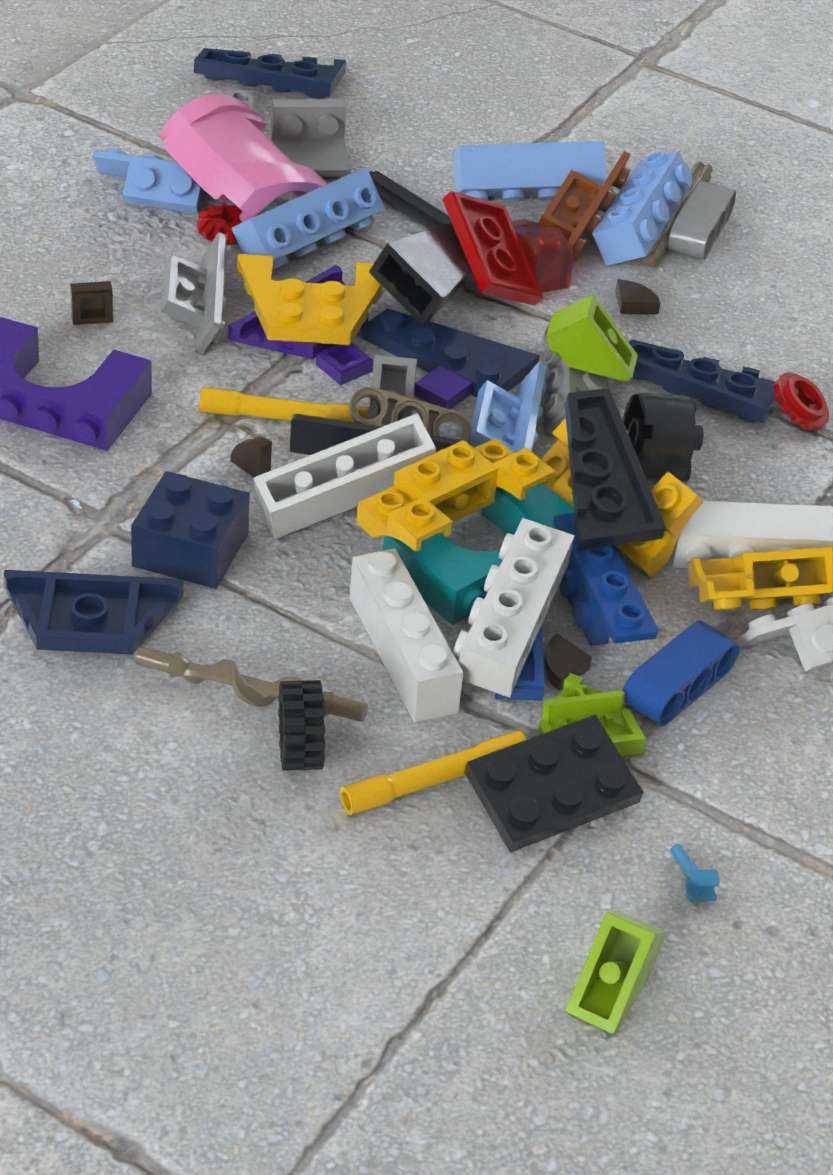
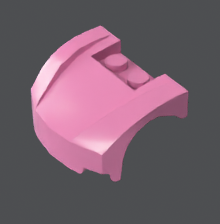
[158,94,327,223]

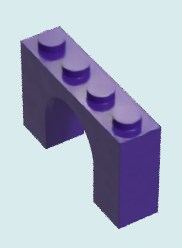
[0,317,152,451]

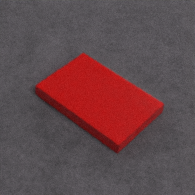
[442,191,543,306]

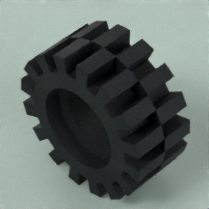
[278,680,325,771]

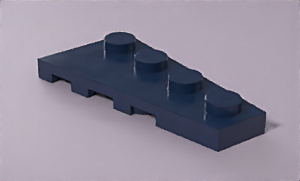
[362,308,540,398]

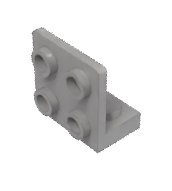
[271,99,350,179]

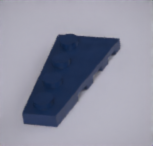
[194,48,346,99]
[629,339,781,423]

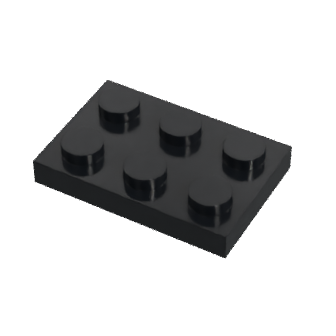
[464,714,644,853]

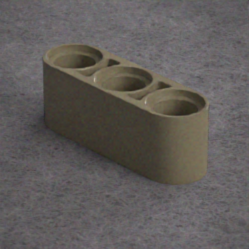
[349,387,471,442]

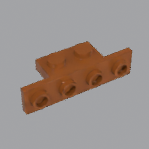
[538,151,631,271]

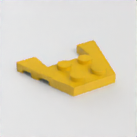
[237,254,383,345]

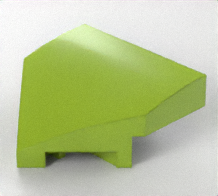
[538,673,646,757]

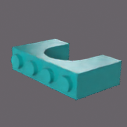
[383,483,574,625]

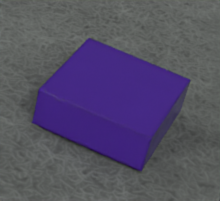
[316,342,373,385]
[414,365,472,409]

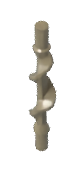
[136,647,368,722]

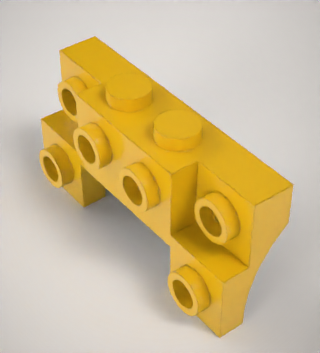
[541,418,704,579]
[356,438,556,552]
[688,547,833,610]

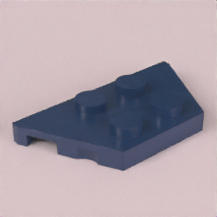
[4,570,184,655]

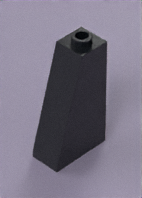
[369,222,472,326]

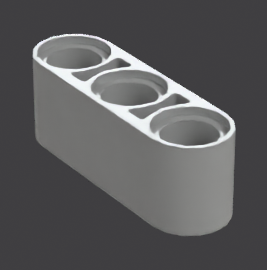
[668,181,736,260]

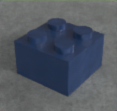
[131,471,250,589]

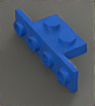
[553,513,659,646]

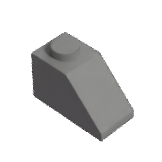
[368,355,417,421]

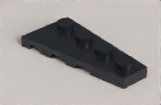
[565,388,666,551]

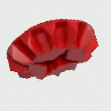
[197,202,242,245]
[773,372,829,431]

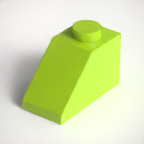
[546,294,638,382]
[565,911,667,1035]

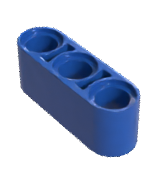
[622,620,740,726]

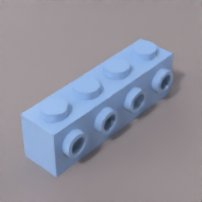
[452,141,607,201]
[592,151,692,266]
[231,167,385,269]

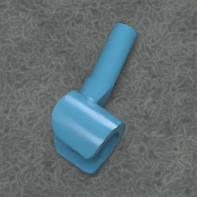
[670,844,720,901]

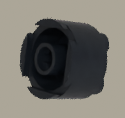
[622,393,704,482]

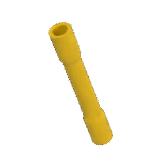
[199,387,369,422]
[340,730,527,816]

